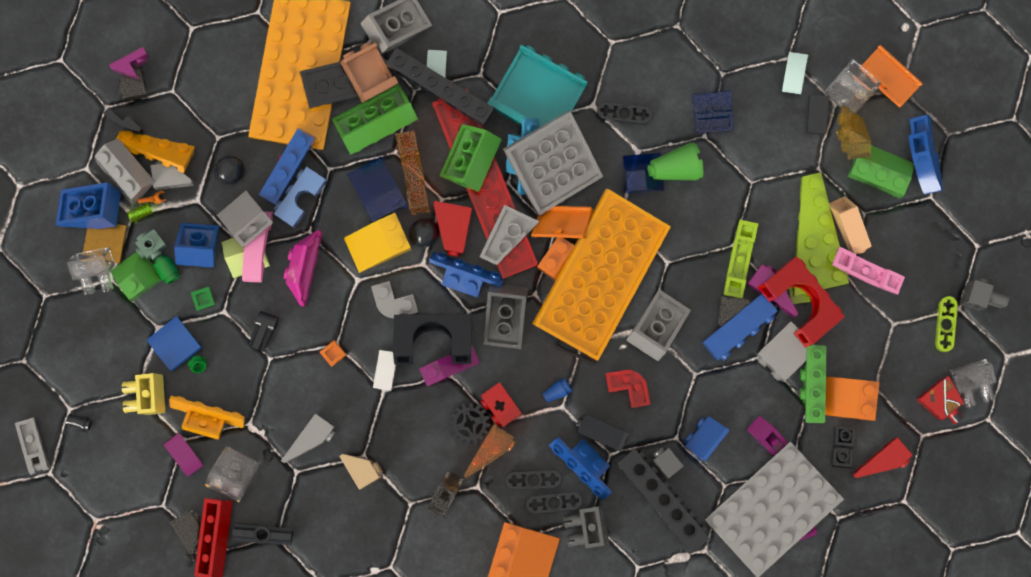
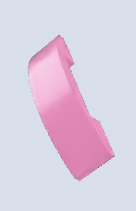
[242,211,274,282]
[832,247,905,295]

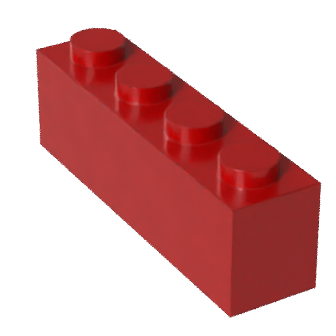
[194,498,233,577]

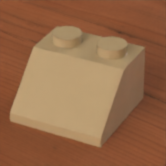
[339,454,383,490]

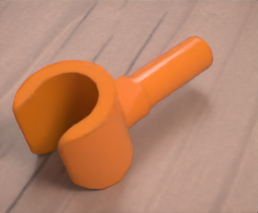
[138,191,166,204]

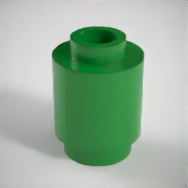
[153,255,180,285]

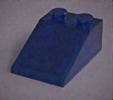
[347,157,408,223]

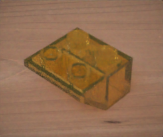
[837,105,871,160]

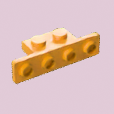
[169,396,245,440]

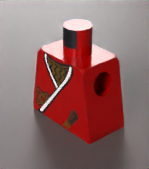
[916,376,964,424]

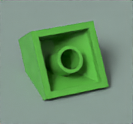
[110,252,162,302]

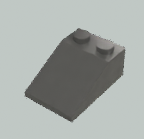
[483,284,528,349]

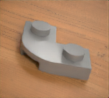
[371,281,419,319]

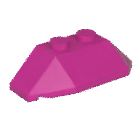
[284,230,323,307]

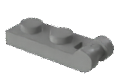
[15,418,50,475]

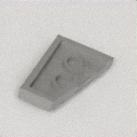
[480,205,539,265]

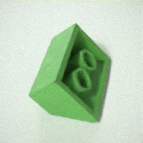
[440,124,502,192]
[847,142,914,198]

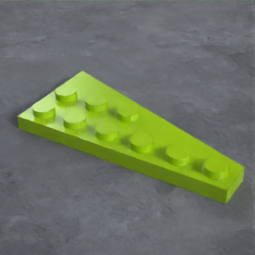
[793,173,849,297]

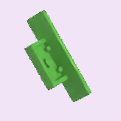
[799,345,826,423]

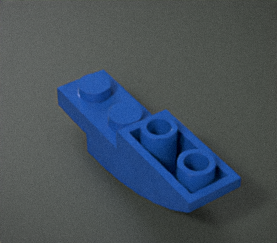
[909,115,943,195]

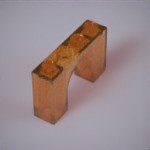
[395,130,431,215]

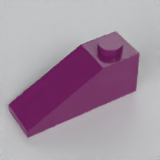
[747,264,798,318]
[419,346,480,387]

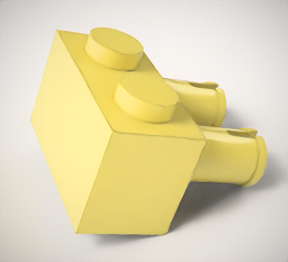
[122,373,165,415]

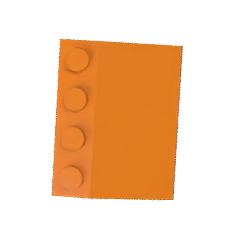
[488,521,560,577]

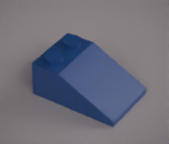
[56,182,121,229]

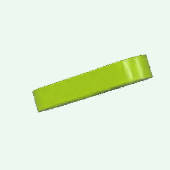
[935,296,958,352]

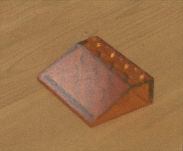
[463,425,515,479]

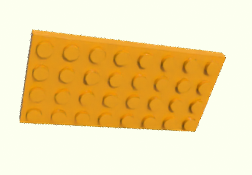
[248,0,351,151]
[532,189,671,361]

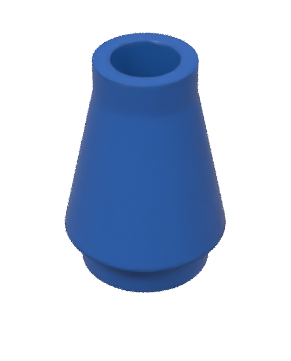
[542,378,572,403]

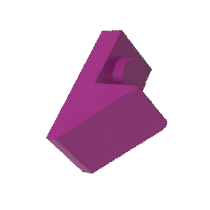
[109,47,150,79]

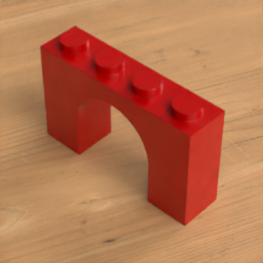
[758,256,845,348]

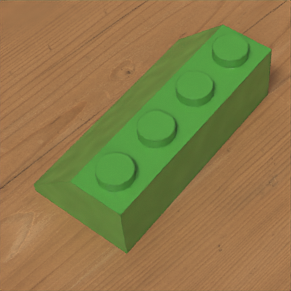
[332,84,418,155]

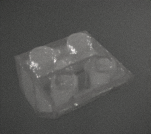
[824,59,881,117]

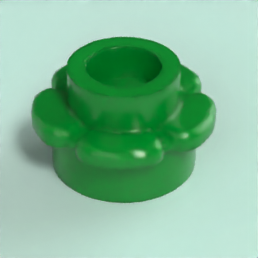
[188,356,207,373]

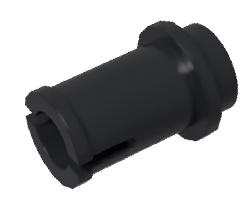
[66,414,92,432]

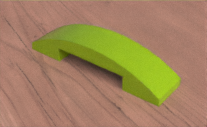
[723,220,758,299]

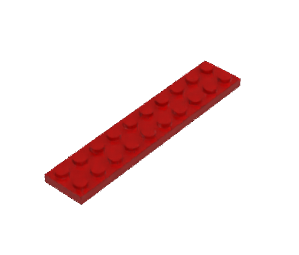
[432,89,538,279]

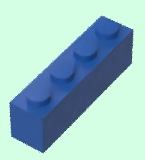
[259,128,317,205]
[702,294,777,361]

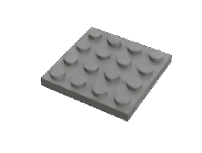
[503,110,603,216]

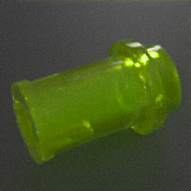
[127,203,153,223]

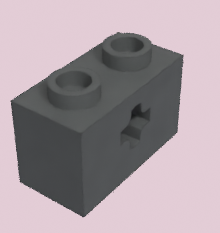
[652,447,683,478]

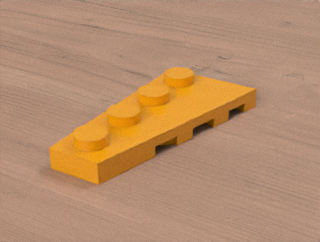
[115,130,195,173]

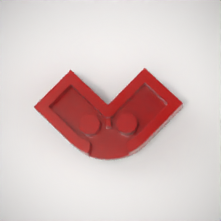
[605,370,650,408]

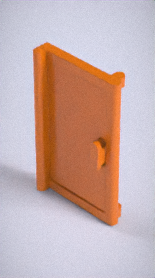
[858,45,923,108]
[531,206,594,239]

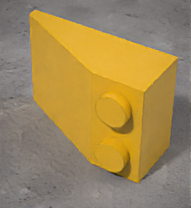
[344,213,412,273]

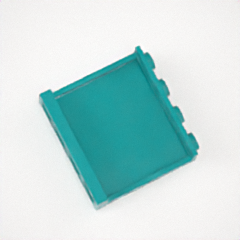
[487,45,587,128]

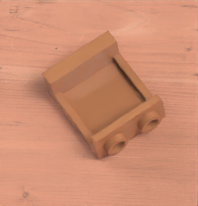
[340,42,398,103]

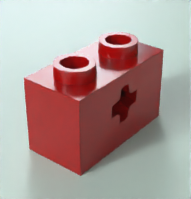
[480,382,522,427]

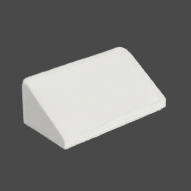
[373,350,396,391]

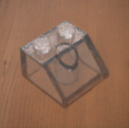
[205,446,260,503]

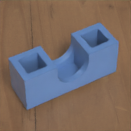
[274,167,327,229]

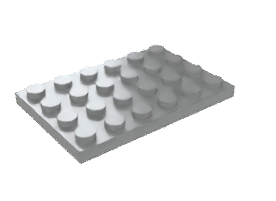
[705,442,844,577]

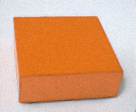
[320,340,346,367]

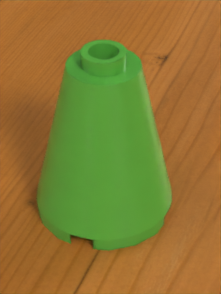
[648,142,703,181]

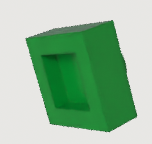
[191,287,216,311]

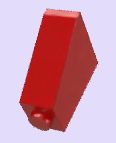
[433,201,472,257]

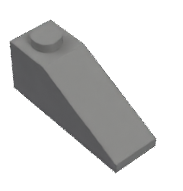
[281,414,336,463]

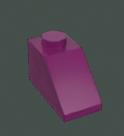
[747,416,788,456]

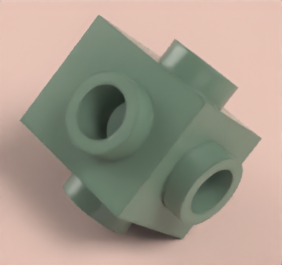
[135,229,167,261]

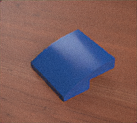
[147,316,202,372]

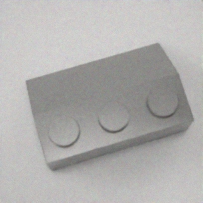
[95,139,155,206]

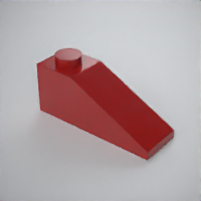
[851,438,913,478]

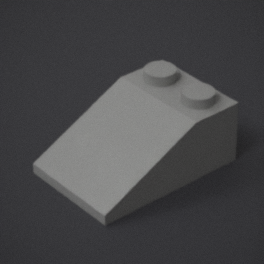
[360,0,432,55]
[626,289,691,361]

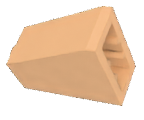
[829,196,872,254]

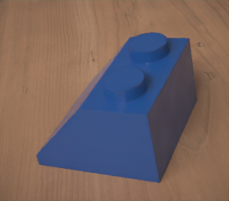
[174,223,219,267]
[684,416,730,461]

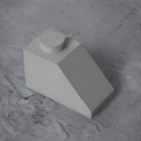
[151,161,194,190]

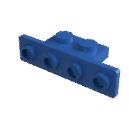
[429,252,504,298]
[549,437,612,500]

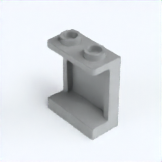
[217,191,273,248]
[756,321,814,382]

